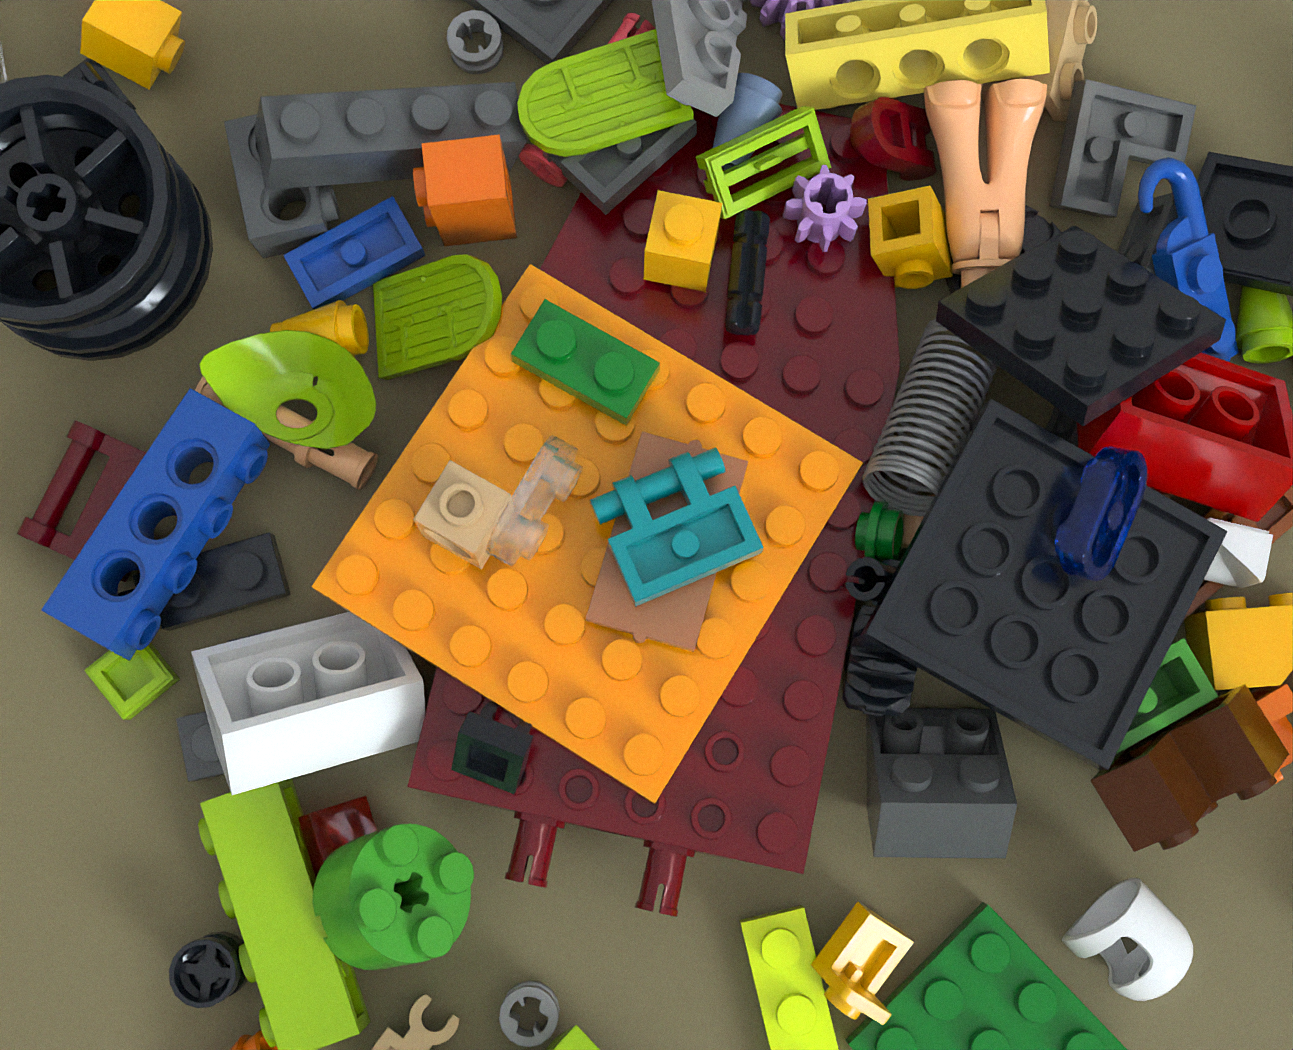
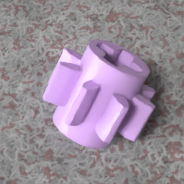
[783,165,867,252]

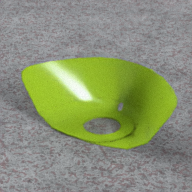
[199,330,376,449]

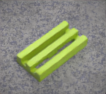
[695,106,831,219]

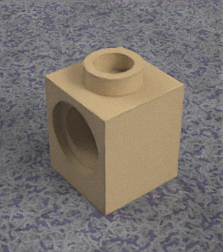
[413,460,516,570]

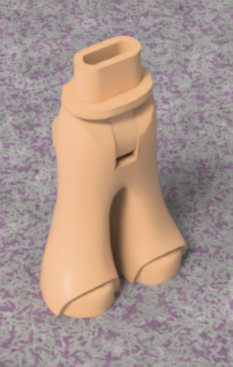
[924,79,1047,288]

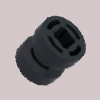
[169,931,248,1008]

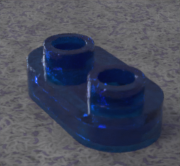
[1055,446,1147,581]

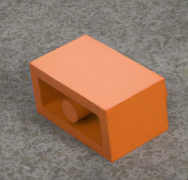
[413,135,517,246]

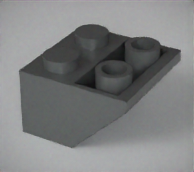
[866,708,1017,858]

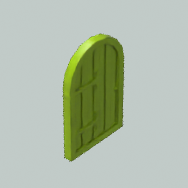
[517,29,693,157]
[373,254,502,380]

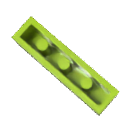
[198,778,371,1050]

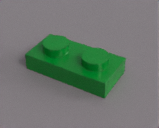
[511,299,660,426]

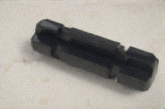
[725,210,770,336]

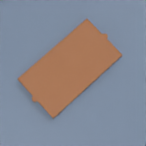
[585,431,748,652]

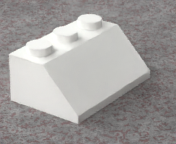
[191,612,425,795]

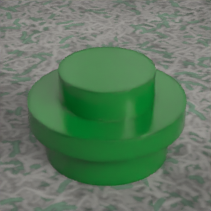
[855,501,904,562]

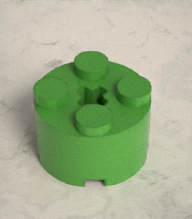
[312,824,474,970]

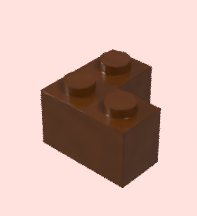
[1090,684,1289,852]

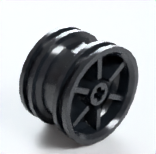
[0,75,213,361]

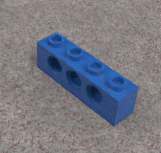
[41,388,270,661]

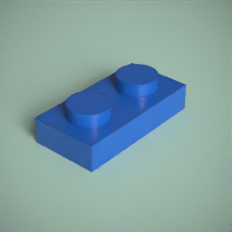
[283,196,426,310]

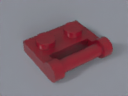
[17,420,146,582]

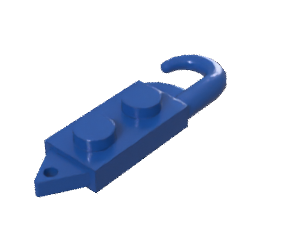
[1138,157,1239,362]

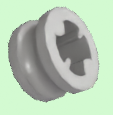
[447,10,504,74]
[499,980,560,1047]

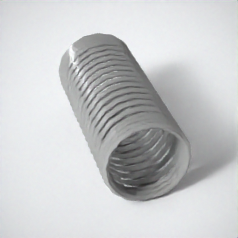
[862,319,998,516]

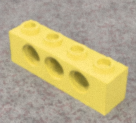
[785,0,1050,110]

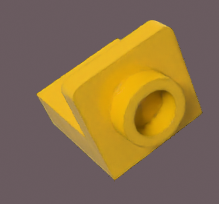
[811,902,914,1025]

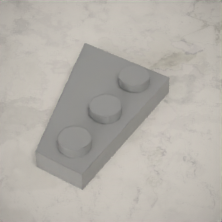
[652,0,748,117]

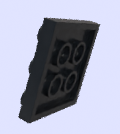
[936,225,1226,426]

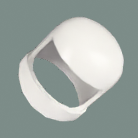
[1062,878,1193,1001]

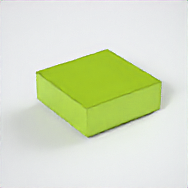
[84,642,180,720]

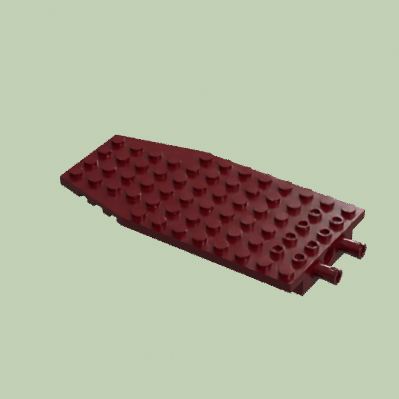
[407,103,900,917]

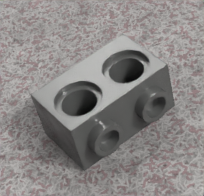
[224,114,340,259]

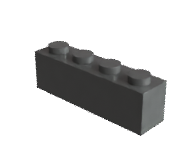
[254,82,527,190]

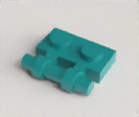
[589,447,764,607]

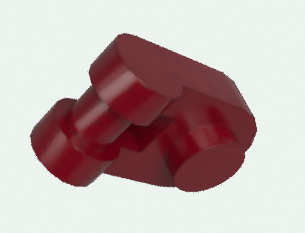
[850,97,936,181]

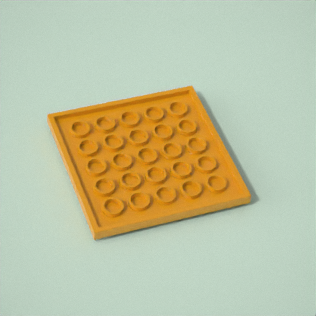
[311,264,863,804]

